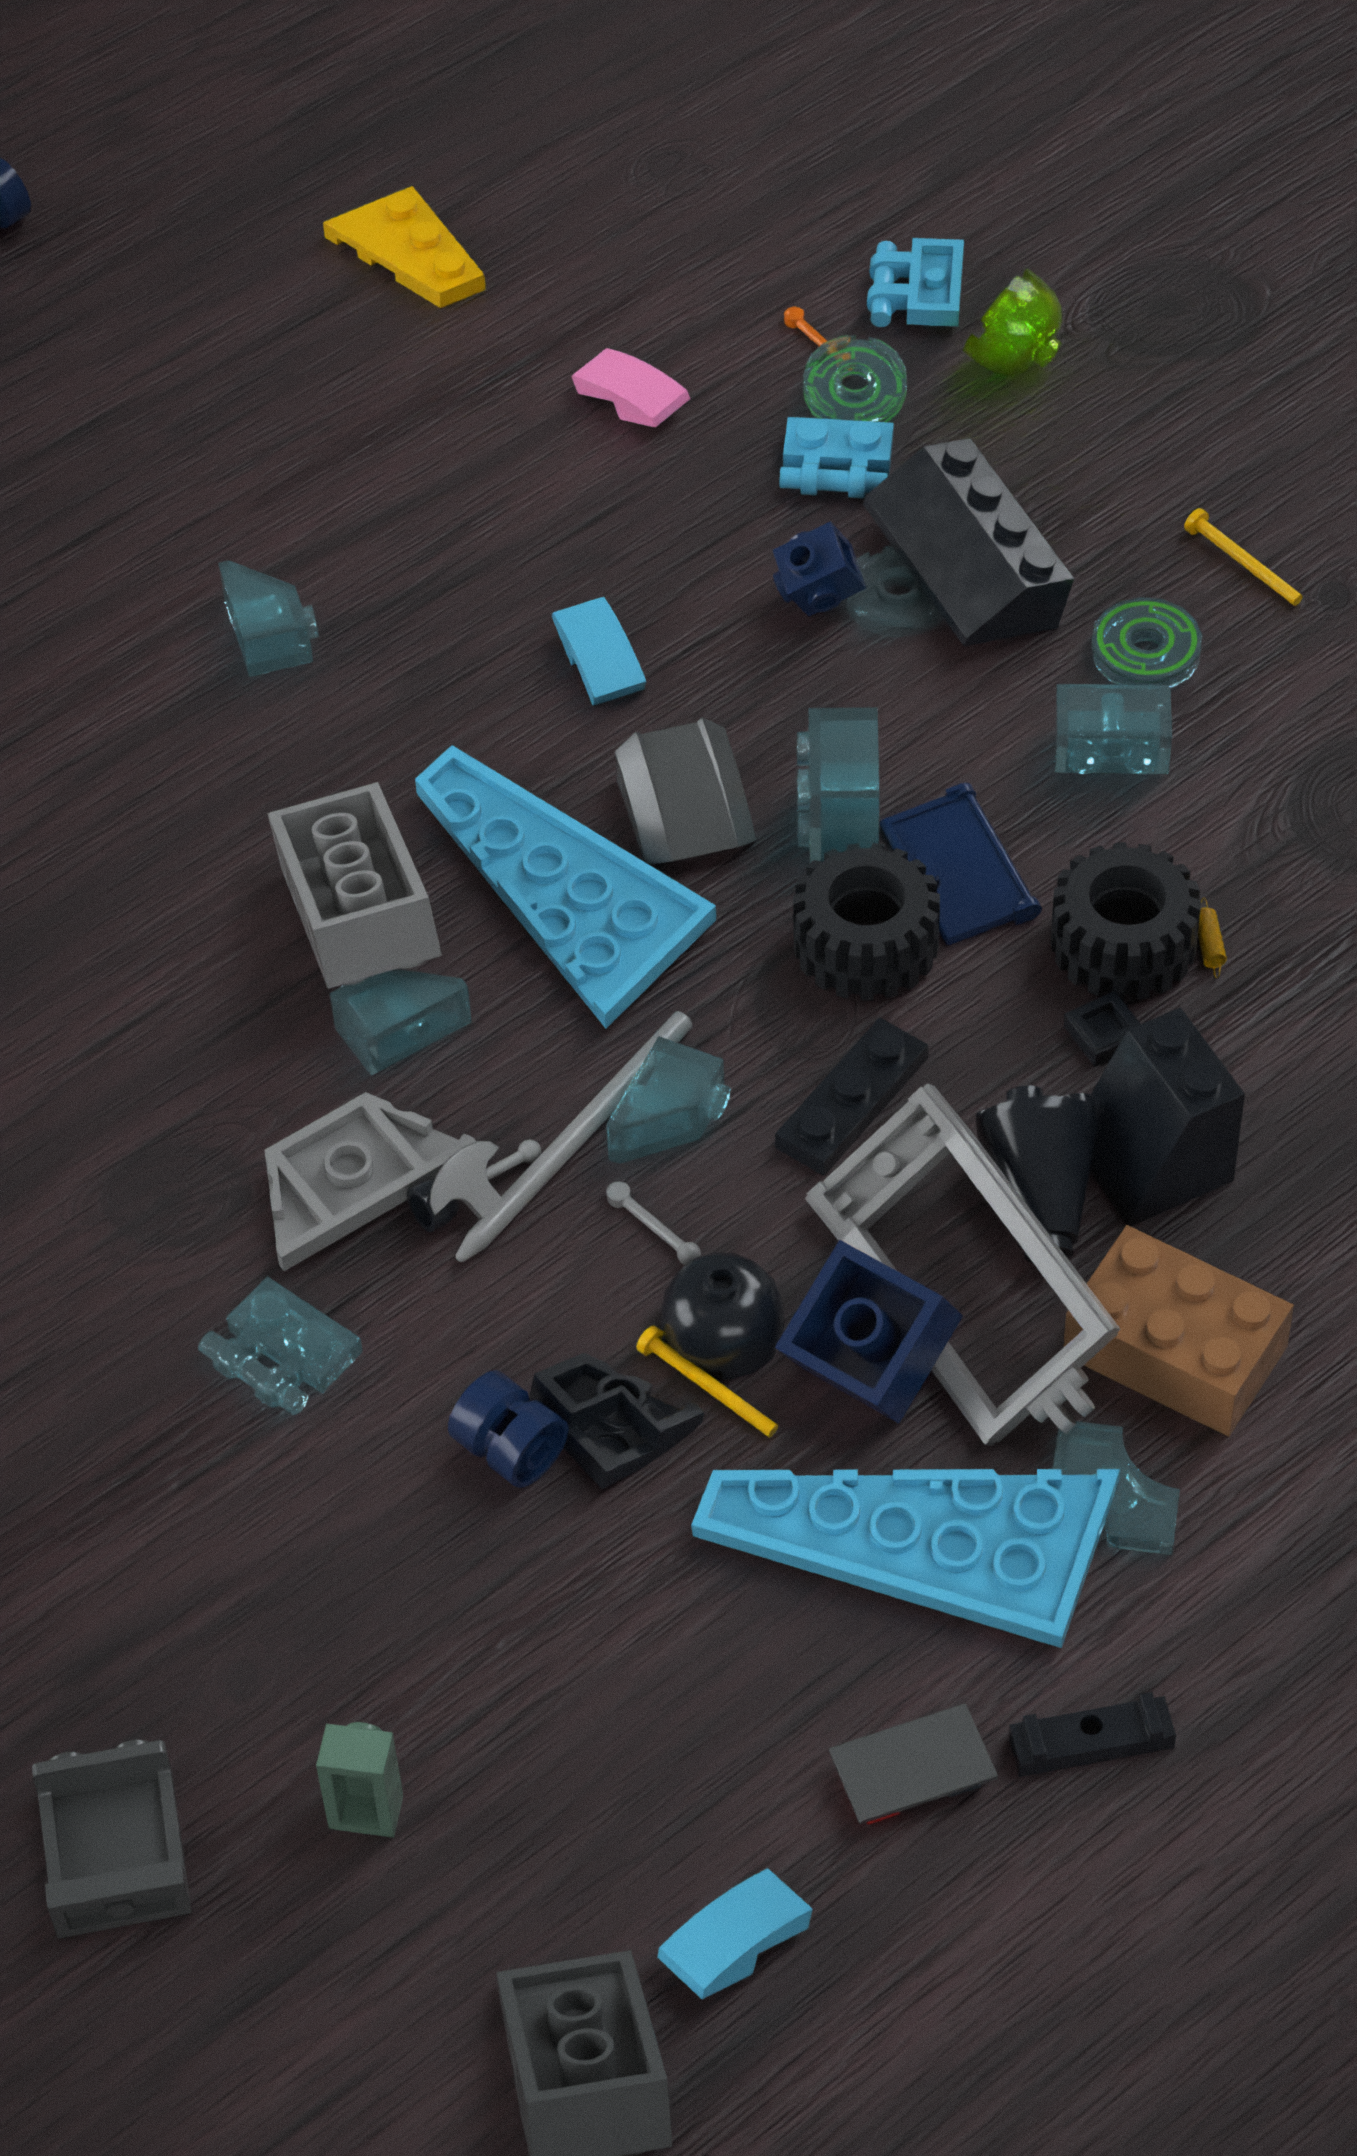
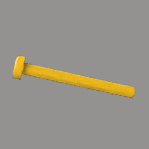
[1184,508,1303,606]
[636,1325,778,1438]

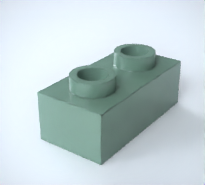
[316,1722,403,1838]

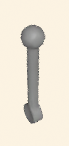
[606,1181,701,1265]

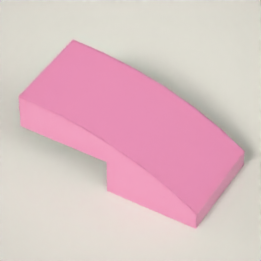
[571,348,690,428]

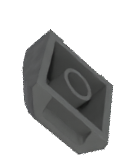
[615,717,756,864]

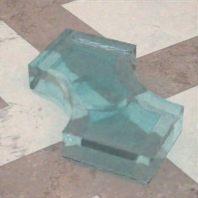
[1053,1421,1180,1555]

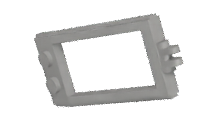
[805,1083,1121,1446]

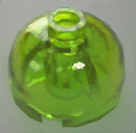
[963,268,1063,376]

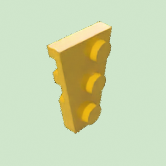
[323,186,486,308]

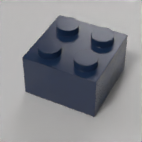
[775,1240,963,1424]

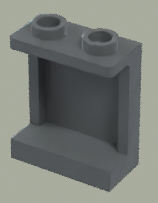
[32,1740,192,1939]

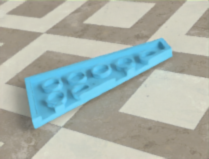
[691,1469,1120,1648]

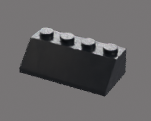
[863,438,1074,647]

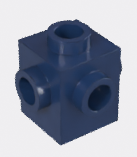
[773,521,866,617]

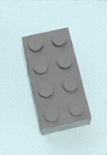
[267,782,442,989]

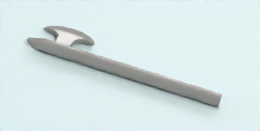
[430,1011,693,1262]

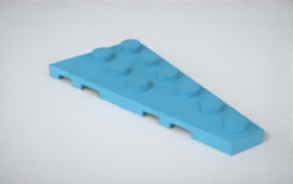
[415,745,716,1029]

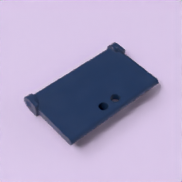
[879,783,1042,945]

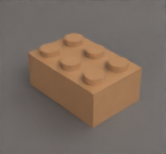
[1063,1225,1294,1437]

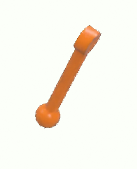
[784,307,857,375]

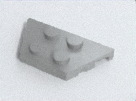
[265,1092,476,1271]

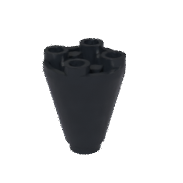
[976,1085,1097,1263]

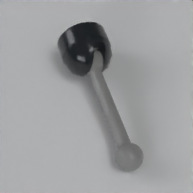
[407,1139,542,1232]

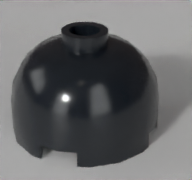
[661,1252,784,1379]

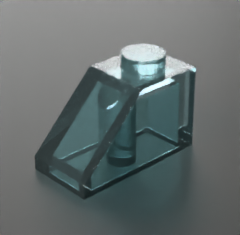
[218,560,319,677]
[330,969,472,1076]
[606,1036,730,1164]

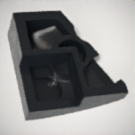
[529,1353,704,1489]

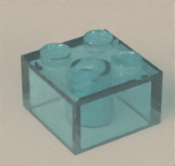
[797,707,879,863]

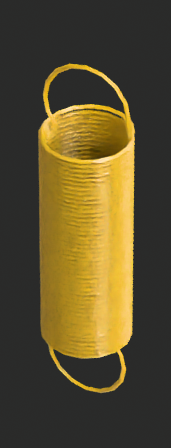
[1198,898,1227,979]

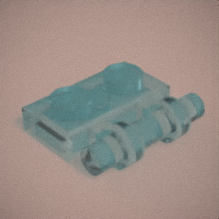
[198,1276,363,1415]

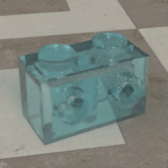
[1054,684,1172,775]

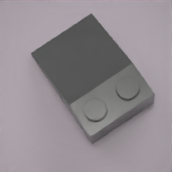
[496,1950,673,2156]

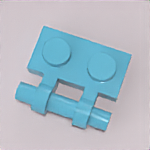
[866,238,964,327]
[779,417,894,498]

